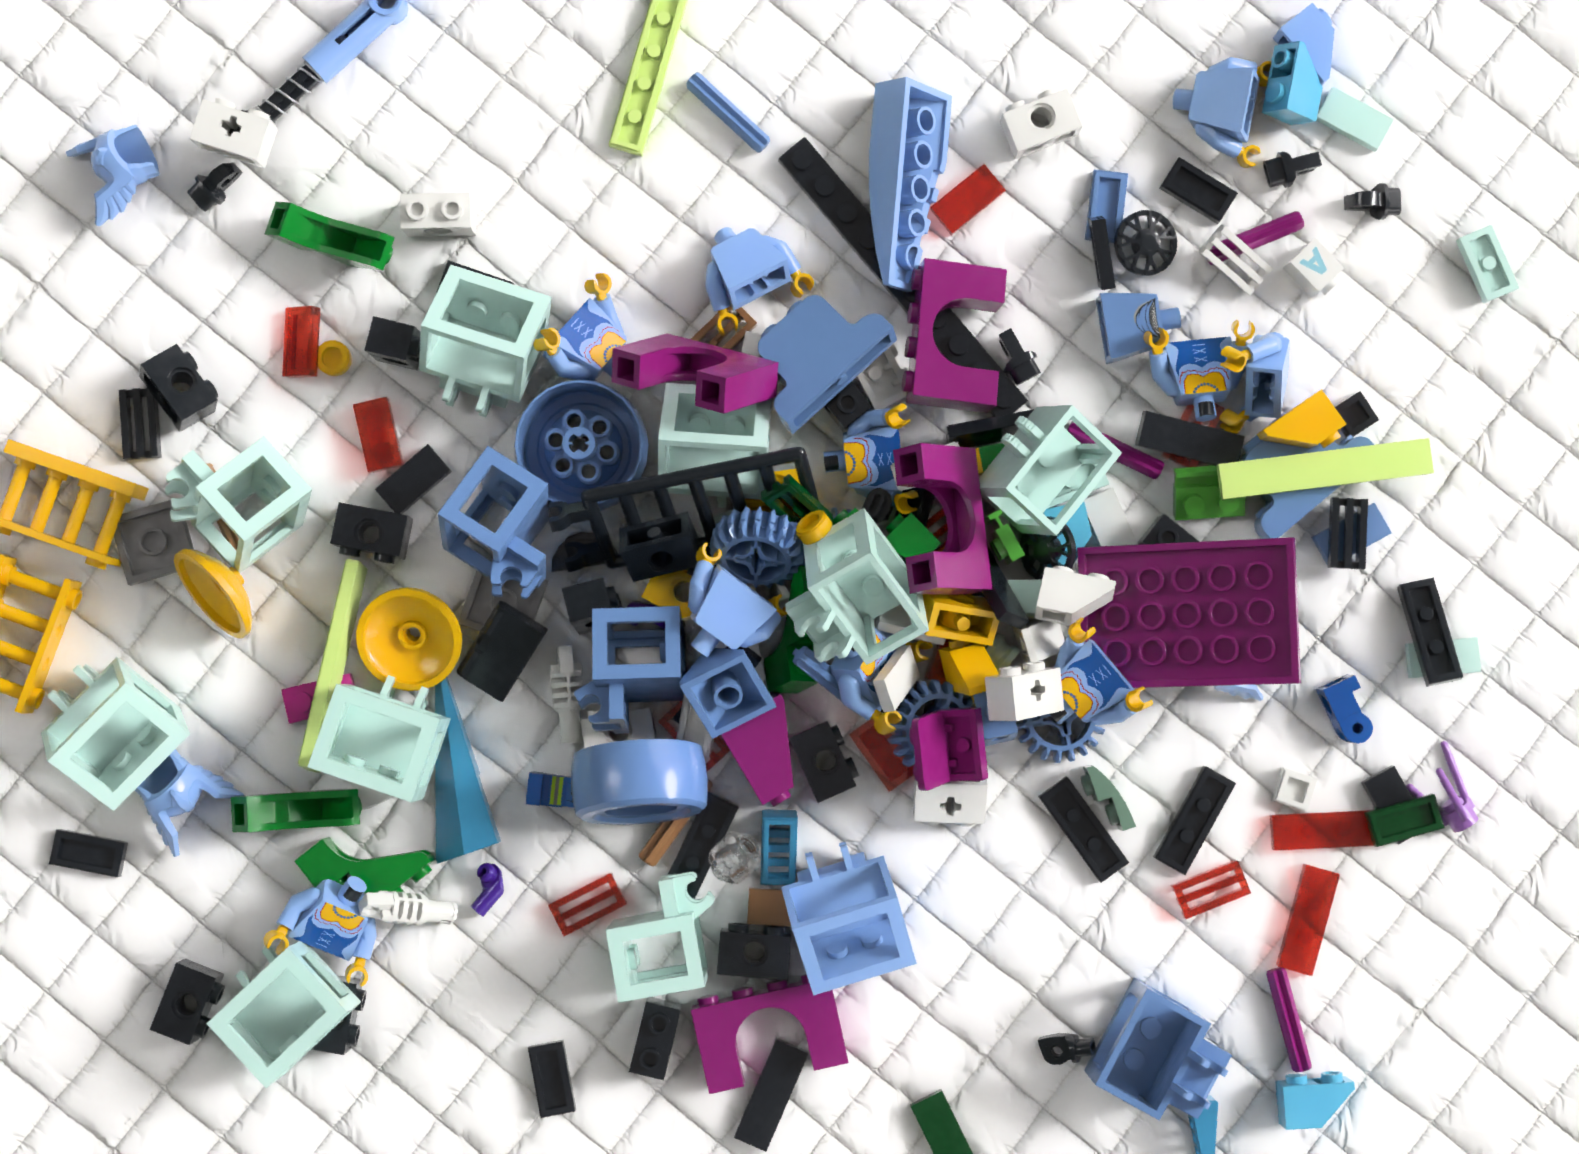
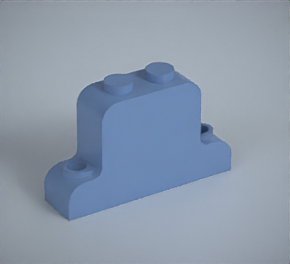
[758,295,897,434]
[1239,411,1374,539]

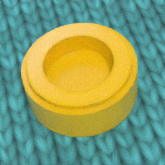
[315,340,352,376]
[796,510,832,545]

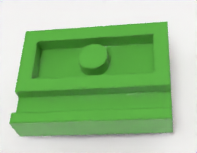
[1173,466,1246,520]
[984,509,1025,565]

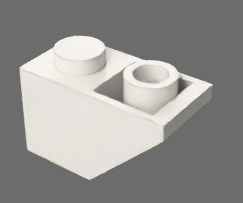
[1035,566,1116,626]

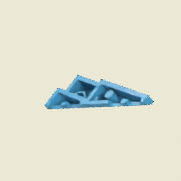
[435,677,501,864]

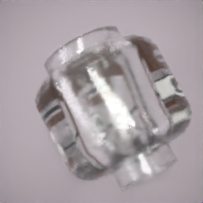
[709,832,761,885]

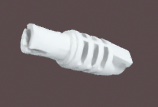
[550,645,583,744]
[358,891,458,926]

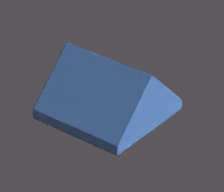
[679,648,776,739]

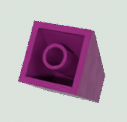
[721,694,794,807]

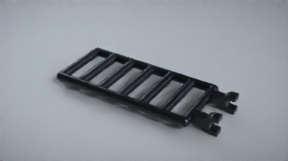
[549,447,820,572]

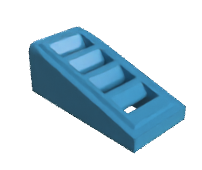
[760,809,798,885]
[1188,1095,1218,1154]

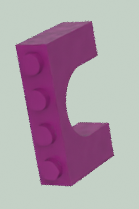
[902,258,1007,414]
[611,333,779,414]
[893,443,992,595]
[691,973,849,1094]

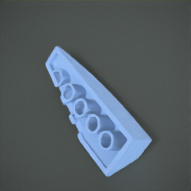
[869,77,952,292]

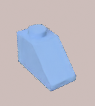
[1273,2,1335,86]

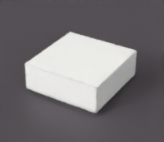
[1271,767,1318,812]

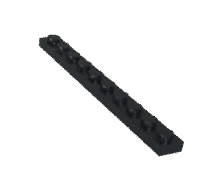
[778,137,1028,417]

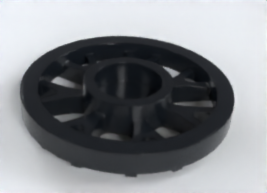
[1114,210,1177,276]
[1020,516,1076,580]

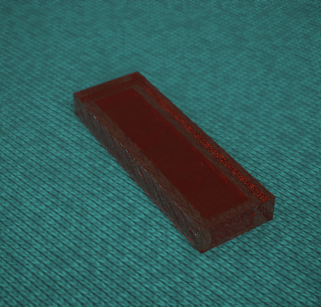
[1270,810,1373,851]
[1276,863,1340,976]

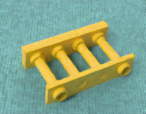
[0,439,149,570]
[0,553,82,714]

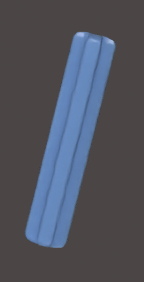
[686,72,770,153]
[792,646,841,701]

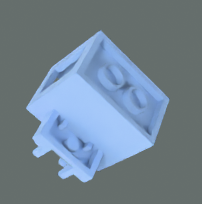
[781,841,917,996]

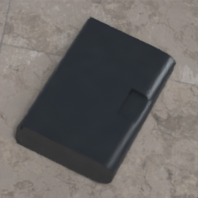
[456,601,548,702]

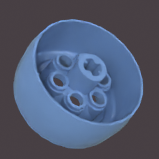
[514,379,649,511]
[571,739,708,825]

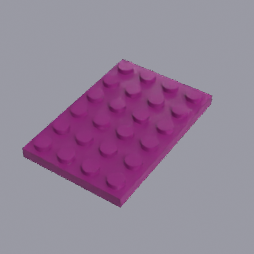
[1077,537,1301,688]

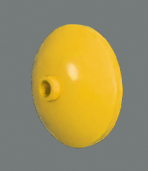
[174,549,252,639]
[356,587,462,691]

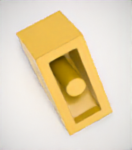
[1256,389,1346,449]
[938,640,999,696]

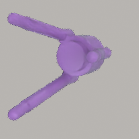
[1406,741,1478,833]

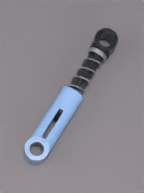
[229,0,408,134]

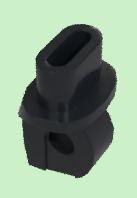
[1263,151,1322,188]
[187,162,242,212]
[1344,183,1401,220]
[999,328,1041,386]
[861,488,893,525]
[1037,1033,1096,1065]

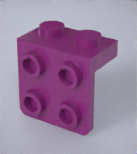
[909,707,988,791]

